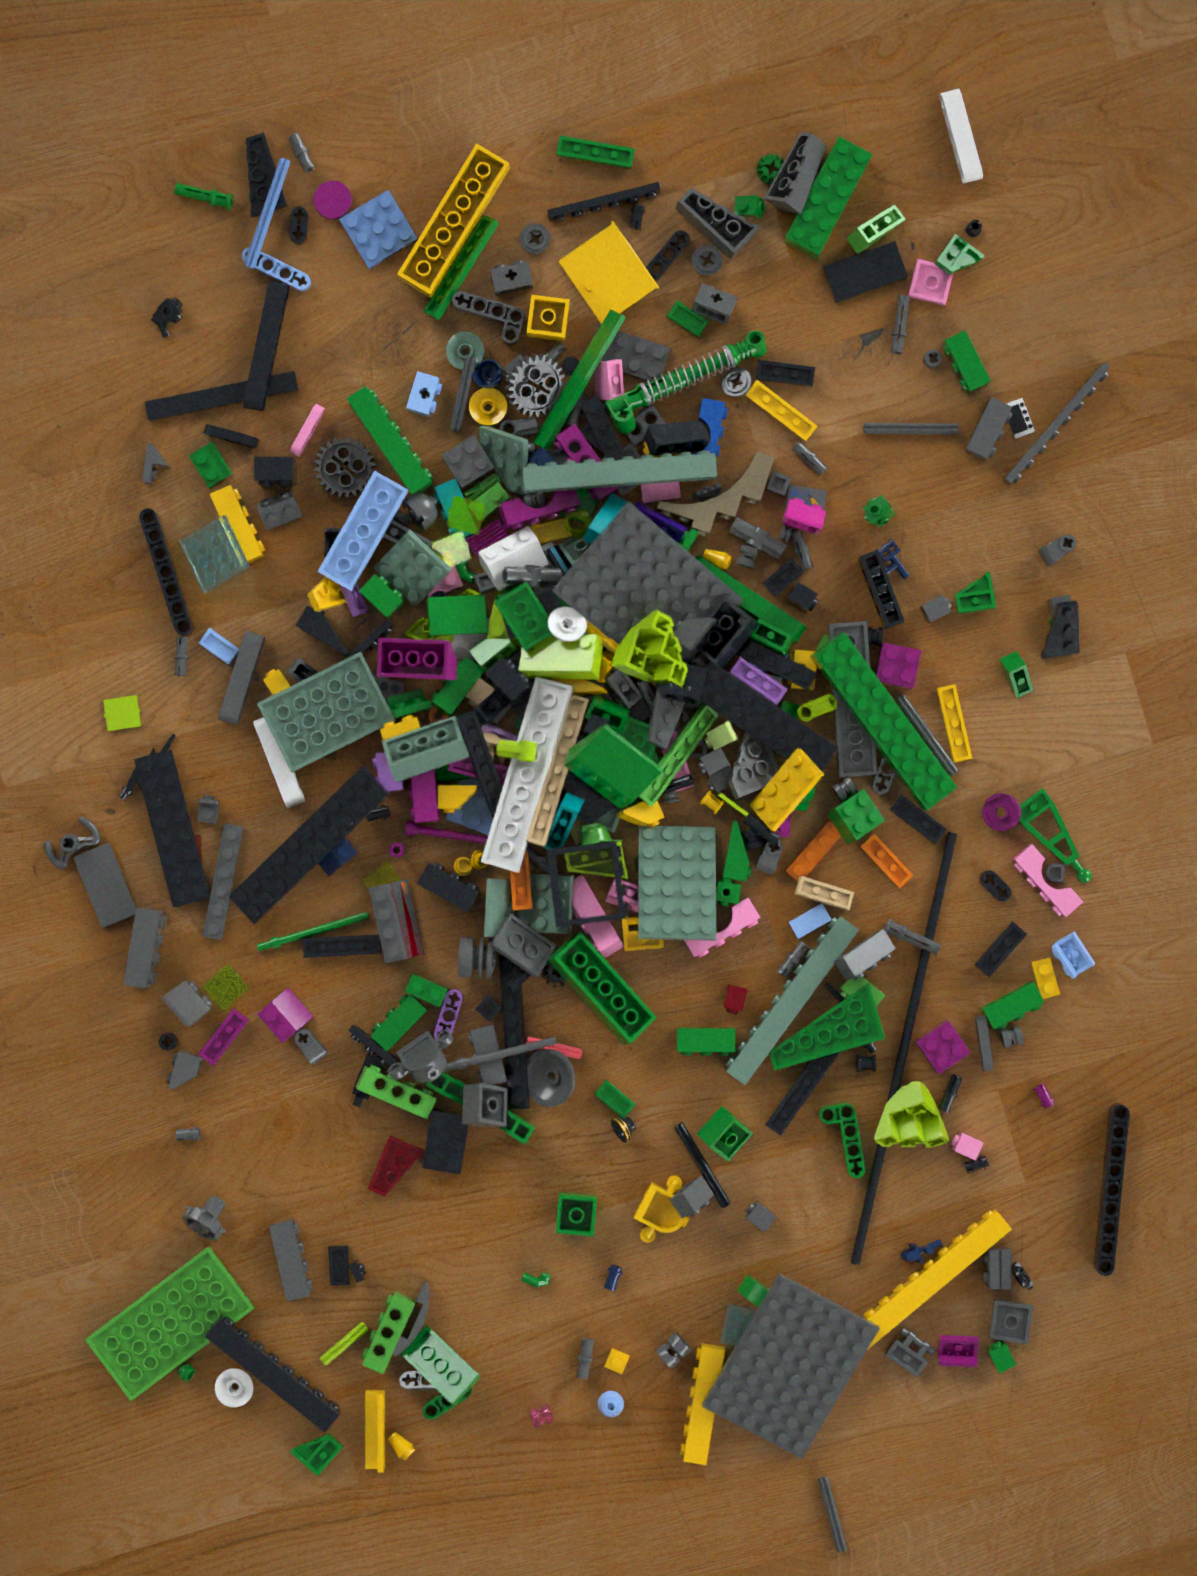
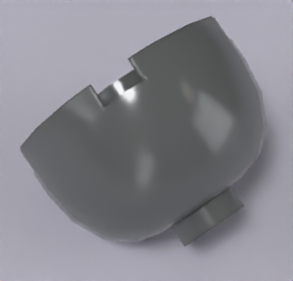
[402,492,437,531]

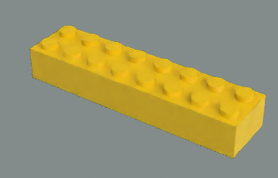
[397,143,510,298]

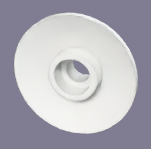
[548,607,587,641]
[215,1368,254,1407]

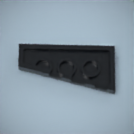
[246,132,288,218]

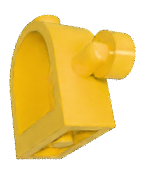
[633,1175,689,1243]

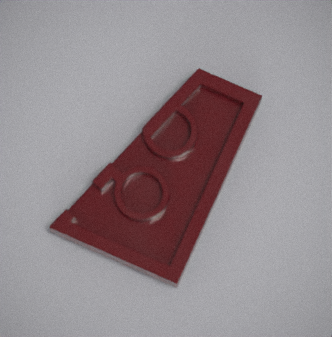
[367,1135,425,1197]

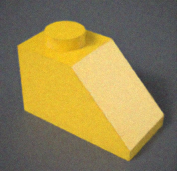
[438,785,479,813]
[616,801,665,828]

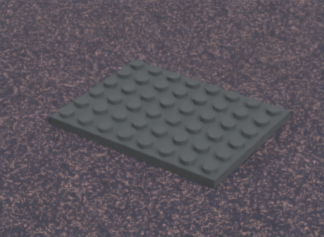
[552,501,743,664]
[702,1273,880,1459]

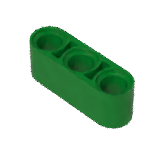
[422,1386,473,1420]

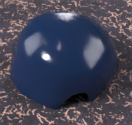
[472,359,503,389]

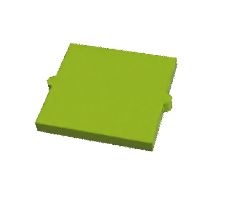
[103,695,141,731]
[717,792,748,817]

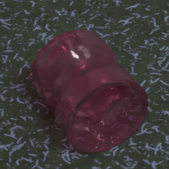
[529,1404,554,1428]

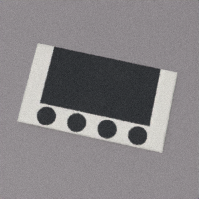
[1007,398,1035,439]

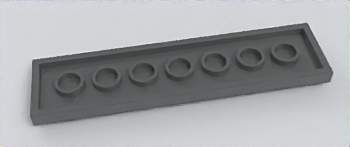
[828,621,877,777]

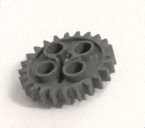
[505,354,566,417]
[314,436,376,499]

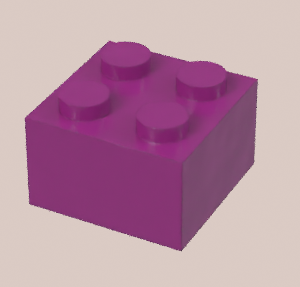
[875,643,921,689]
[915,1020,971,1074]

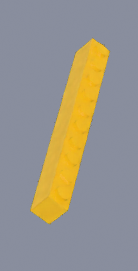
[863,1209,1012,1350]

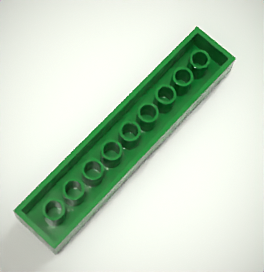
[810,633,957,811]

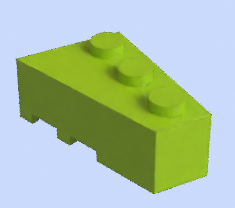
[564,841,628,879]

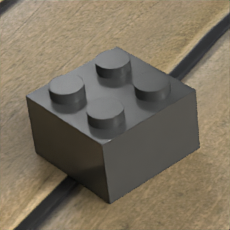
[441,435,495,490]

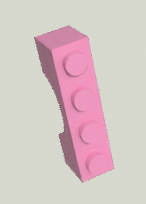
[1012,844,1083,917]
[684,897,760,958]

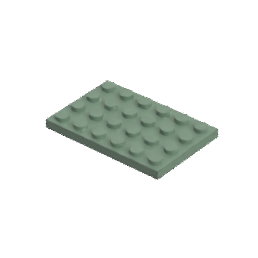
[257,652,396,772]
[638,825,716,941]

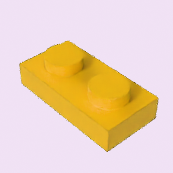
[1031,957,1060,999]

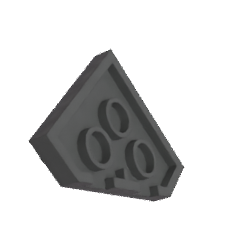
[728,733,780,799]

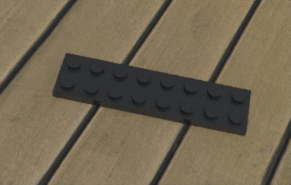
[701,661,838,772]
[134,750,210,908]

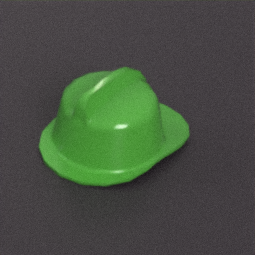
[578,823,622,846]

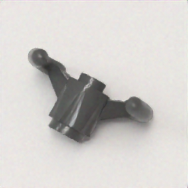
[44,817,101,869]

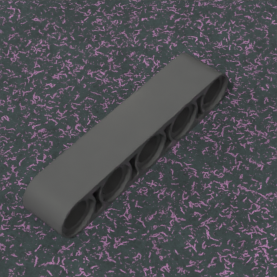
[218,631,265,726]

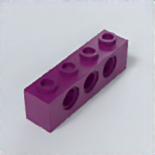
[554,424,619,502]

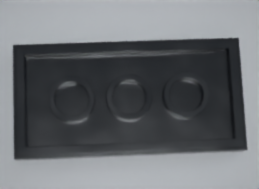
[823,241,908,303]

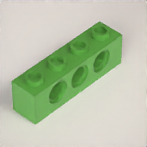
[355,1065,437,1119]
[361,1291,416,1374]

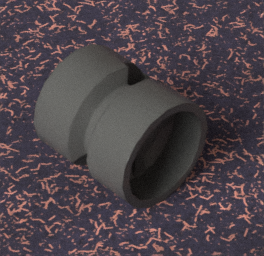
[656,1332,692,1369]

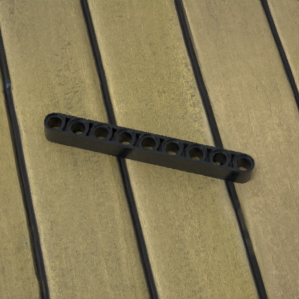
[1094,1103,1130,1276]

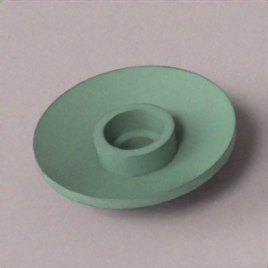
[446,331,484,370]

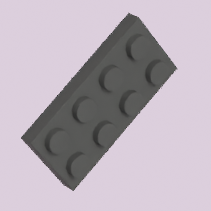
[594,324,671,382]

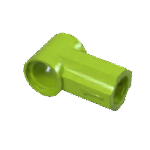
[797,693,837,722]
[497,740,537,762]

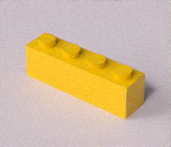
[210,485,265,566]

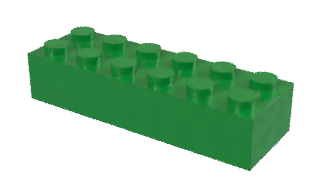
[784,136,872,260]
[346,385,434,495]
[547,932,657,1045]

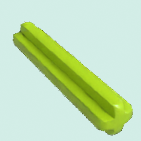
[320,1322,368,1366]

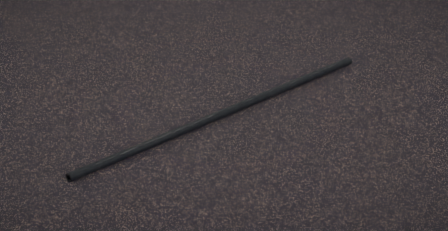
[850,832,957,1265]

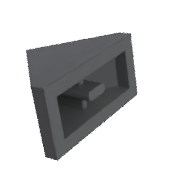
[287,657,319,682]

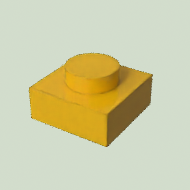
[604,1348,630,1374]

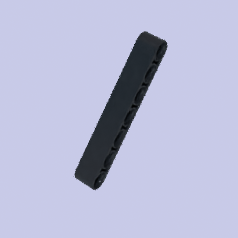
[243,281,289,412]
[139,508,194,636]

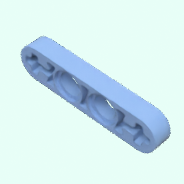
[242,247,311,291]

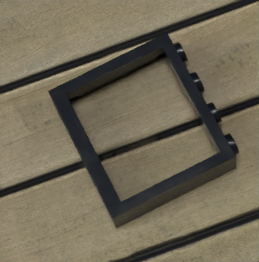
[547,841,629,928]

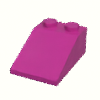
[781,498,826,535]

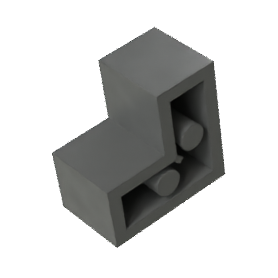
[697,747,732,793]

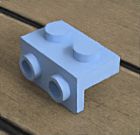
[1052,931,1095,979]

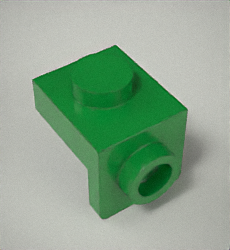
[734,195,765,218]

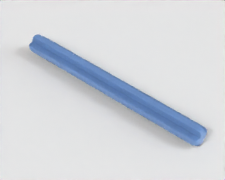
[244,158,290,269]

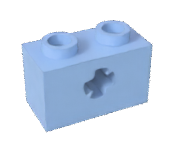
[406,371,442,417]

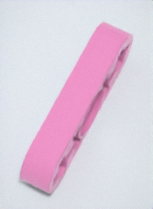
[290,404,325,457]

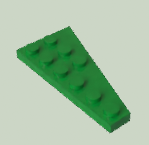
[769,983,886,1070]

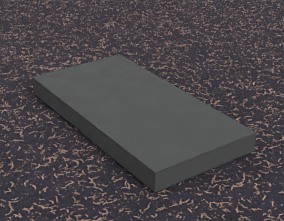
[73,842,137,928]

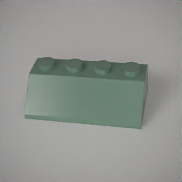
[382,716,469,782]

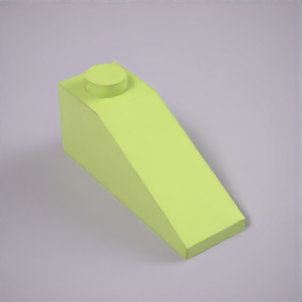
[704,721,737,751]

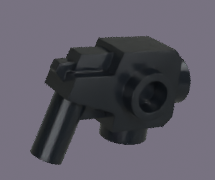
[151,297,183,338]

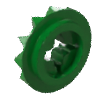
[756,153,784,184]

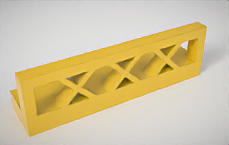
[365,1390,385,1473]

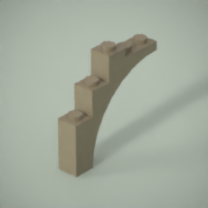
[657,451,774,537]

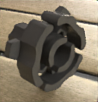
[182,1195,226,1241]

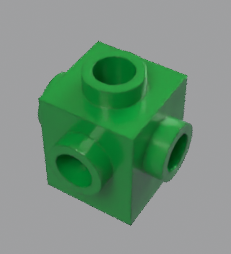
[863,495,896,527]
[716,878,741,906]

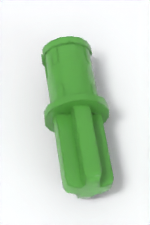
[464,473,501,503]

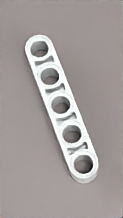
[940,89,983,183]
[253,717,306,809]

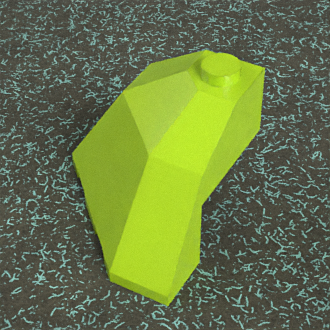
[611,610,688,688]
[874,1081,950,1148]

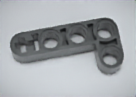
[452,291,525,346]

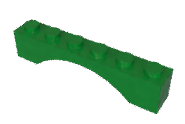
[426,1071,535,1144]

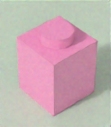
[951,1132,983,1160]

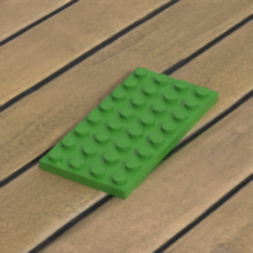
[85,1246,255,1401]

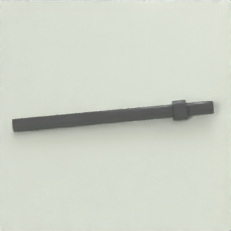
[444,1036,557,1072]

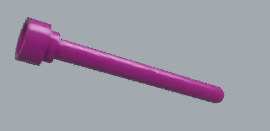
[405,820,488,844]

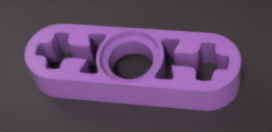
[434,989,463,1040]

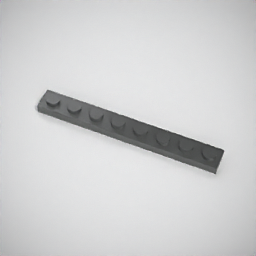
[1003,362,1110,486]

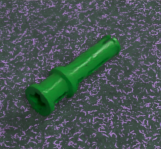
[174,183,234,211]

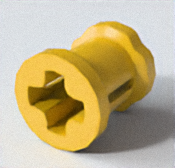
[700,790,725,815]

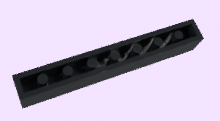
[205,1315,340,1433]

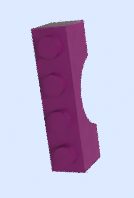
[498,490,581,530]

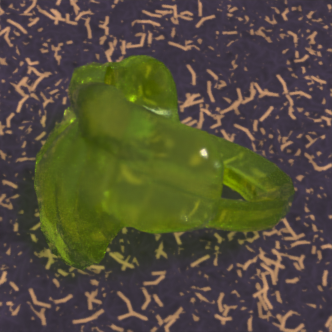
[564,508,592,538]

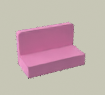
[593,359,624,400]

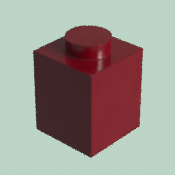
[723,984,748,1014]

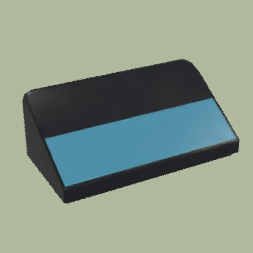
[546,545,571,577]

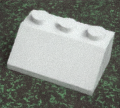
[478,526,549,592]

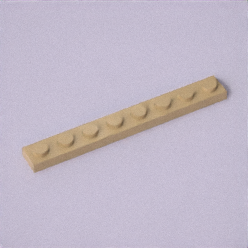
[526,694,589,847]

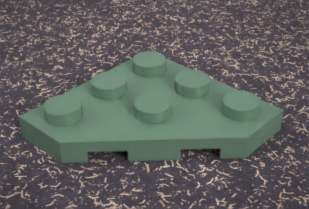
[479,425,528,496]

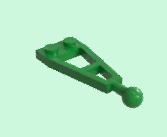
[1019,788,1092,884]

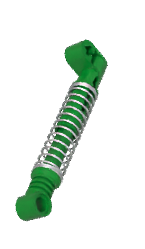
[605,331,767,434]

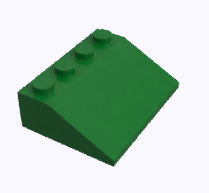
[563,724,663,809]

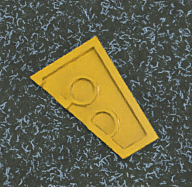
[307,576,347,612]

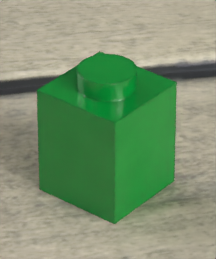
[987,1341,1016,1374]

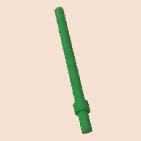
[257,912,369,951]

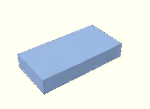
[198,628,239,665]
[789,903,831,939]

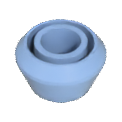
[598,1391,624,1417]

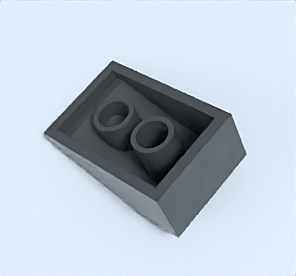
[162,980,213,1027]

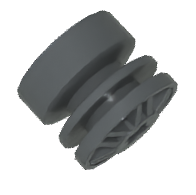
[458,937,496,979]

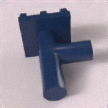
[876,539,910,579]
[901,1239,943,1263]

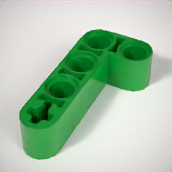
[818,1102,865,1178]

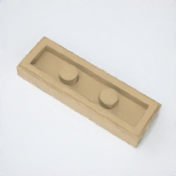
[794,876,854,911]

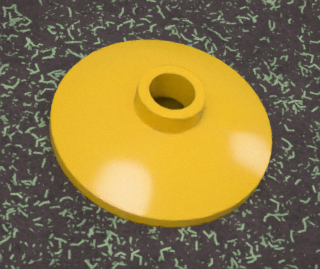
[469,388,507,426]

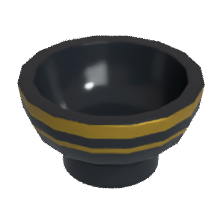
[611,1116,636,1143]

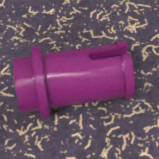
[389,843,405,858]
[1033,1083,1055,1109]

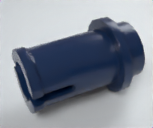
[604,1264,623,1291]

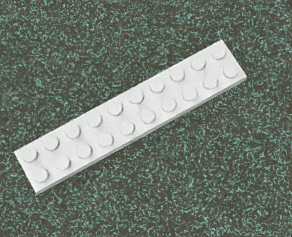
[481,677,574,873]

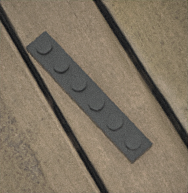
[202,823,244,940]

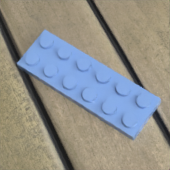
[318,471,409,591]

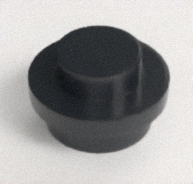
[562,357,579,376]

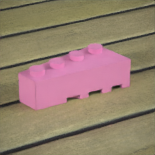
[572,875,624,958]

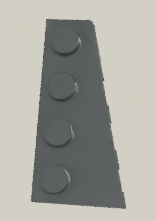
[647,683,685,750]

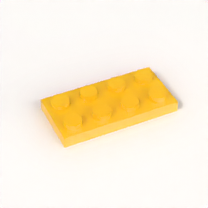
[750,748,824,831]

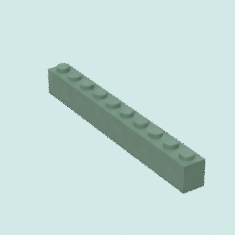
[522,451,717,493]
[725,916,859,1085]

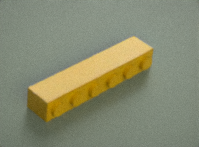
[680,1343,725,1465]

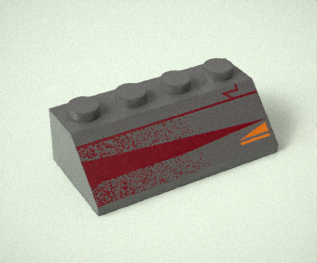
[368,879,424,963]

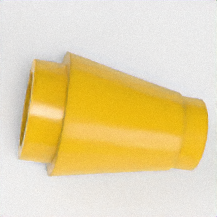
[703,549,732,571]
[387,1431,415,1461]

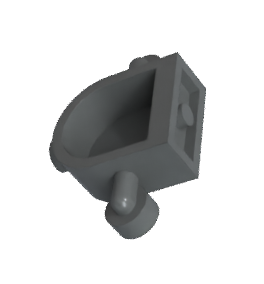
[388,1030,453,1083]

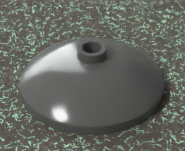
[527,1049,575,1107]

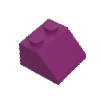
[257,988,314,1043]

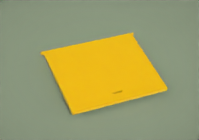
[558,221,659,324]

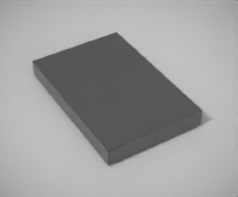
[489,913,556,978]

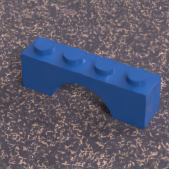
[692,398,728,467]

